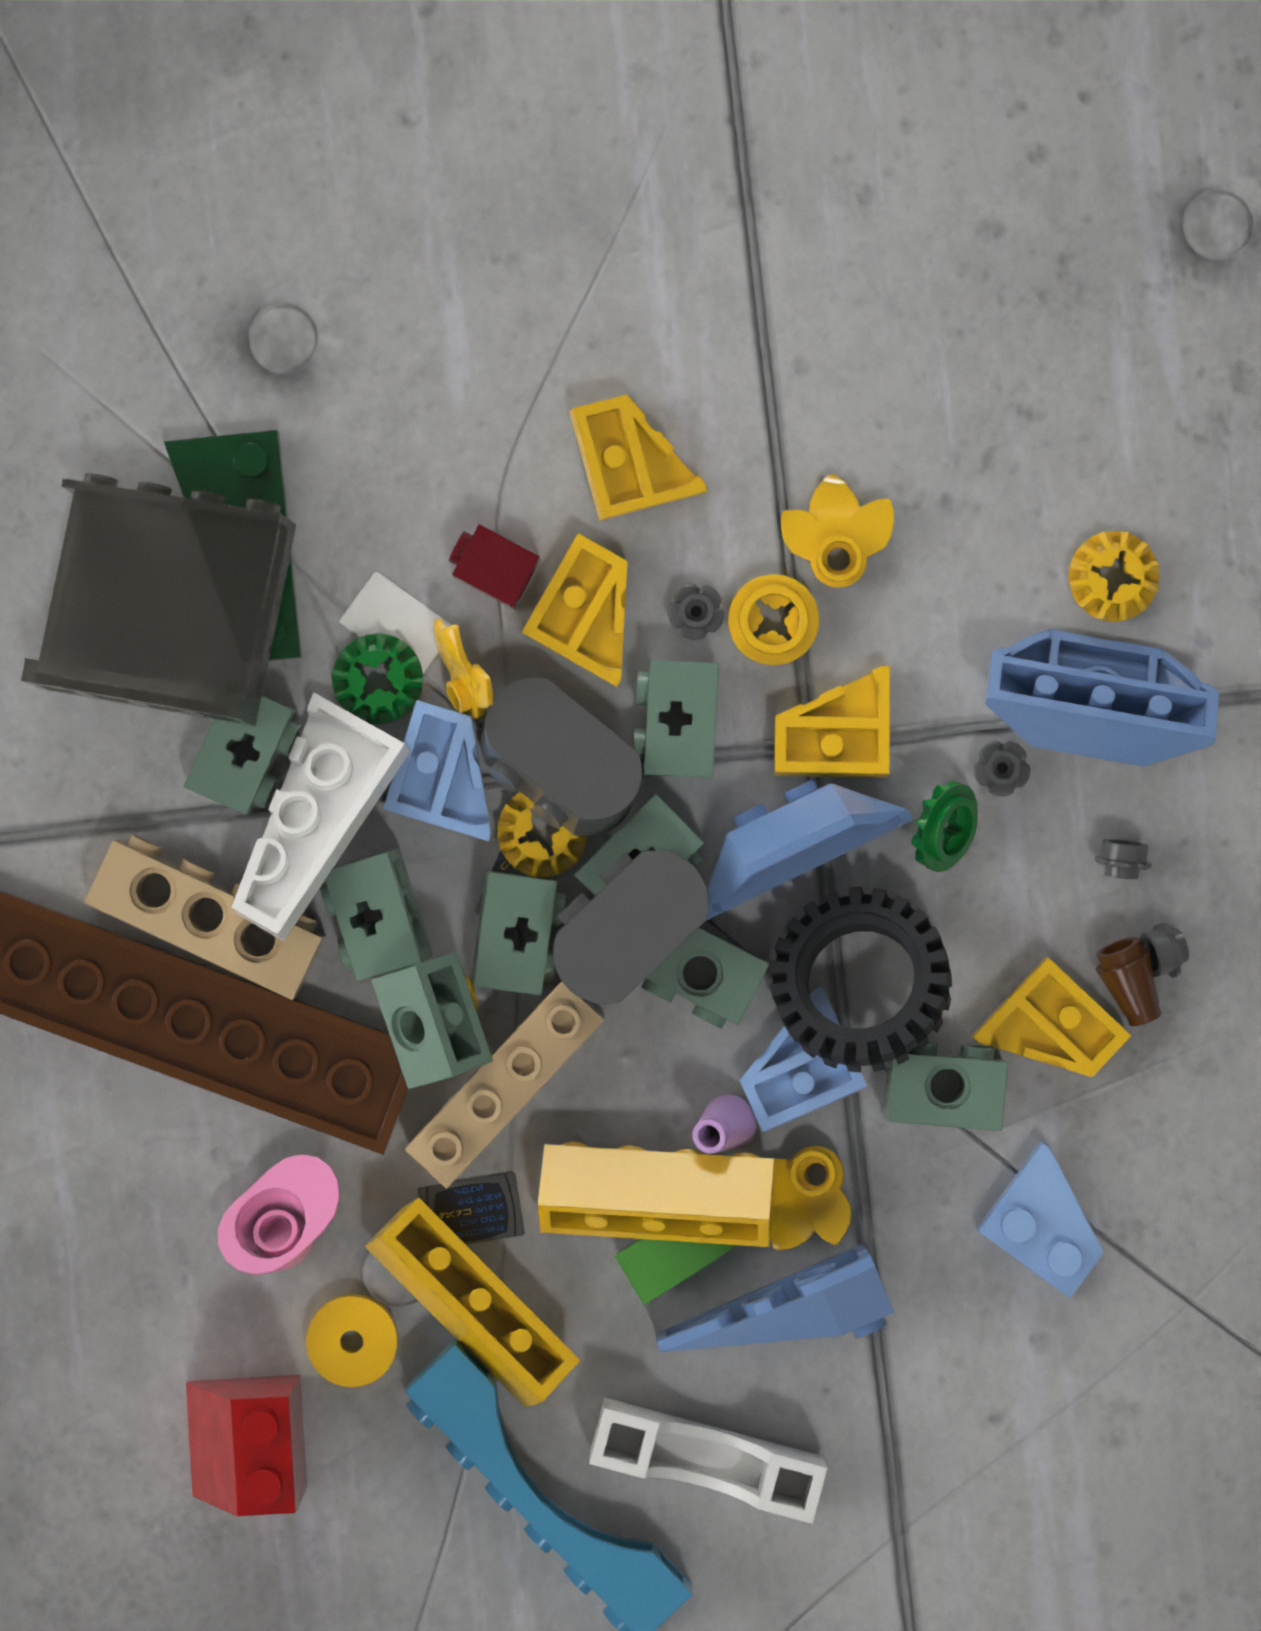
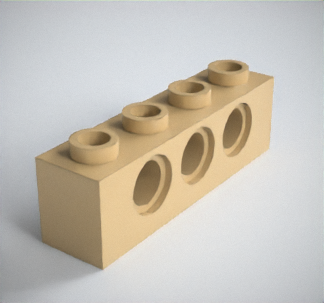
[84,834,326,1000]
[404,980,604,1189]

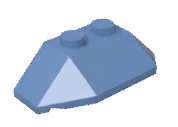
[985,629,1219,767]
[706,778,913,921]

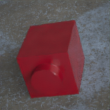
[448,524,541,610]

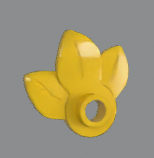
[781,474,894,588]
[433,618,494,720]
[770,1146,852,1251]

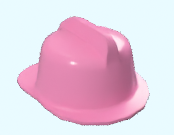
[218,1154,340,1275]

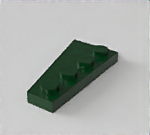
[163,430,302,664]

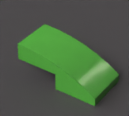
[614,1239,737,1305]

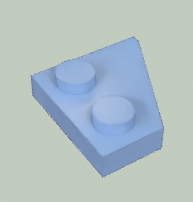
[383,700,491,841]
[740,986,867,1134]
[976,1141,1104,1298]

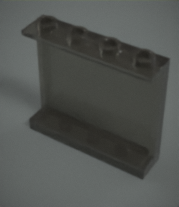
[21,473,296,727]

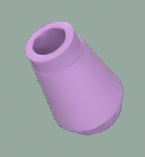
[692,1094,757,1154]

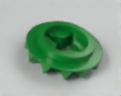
[331,633,423,724]
[911,780,978,872]

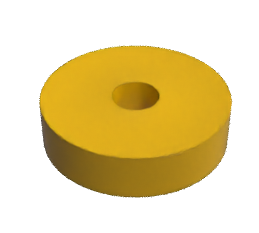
[306,1293,399,1387]

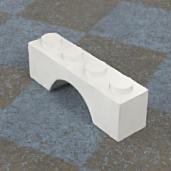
[589,1397,828,1524]

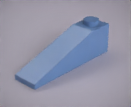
[656,1243,895,1352]

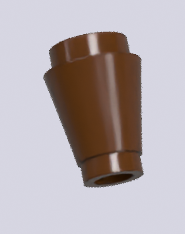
[1096,937,1162,1026]

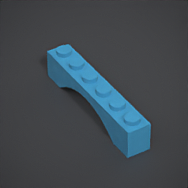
[405,1338,693,1631]

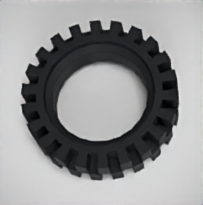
[770,887,952,1072]

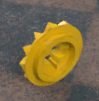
[1068,531,1160,622]
[728,574,819,666]
[497,792,588,877]

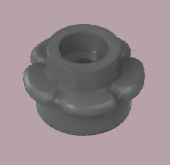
[668,584,724,640]
[974,741,1031,797]
[1095,839,1152,880]
[1140,923,1189,978]

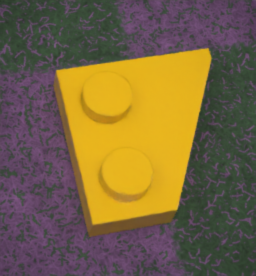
[569,394,707,522]
[521,533,628,687]
[774,666,890,778]
[971,957,1131,1077]

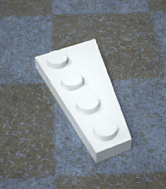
[232,692,410,941]

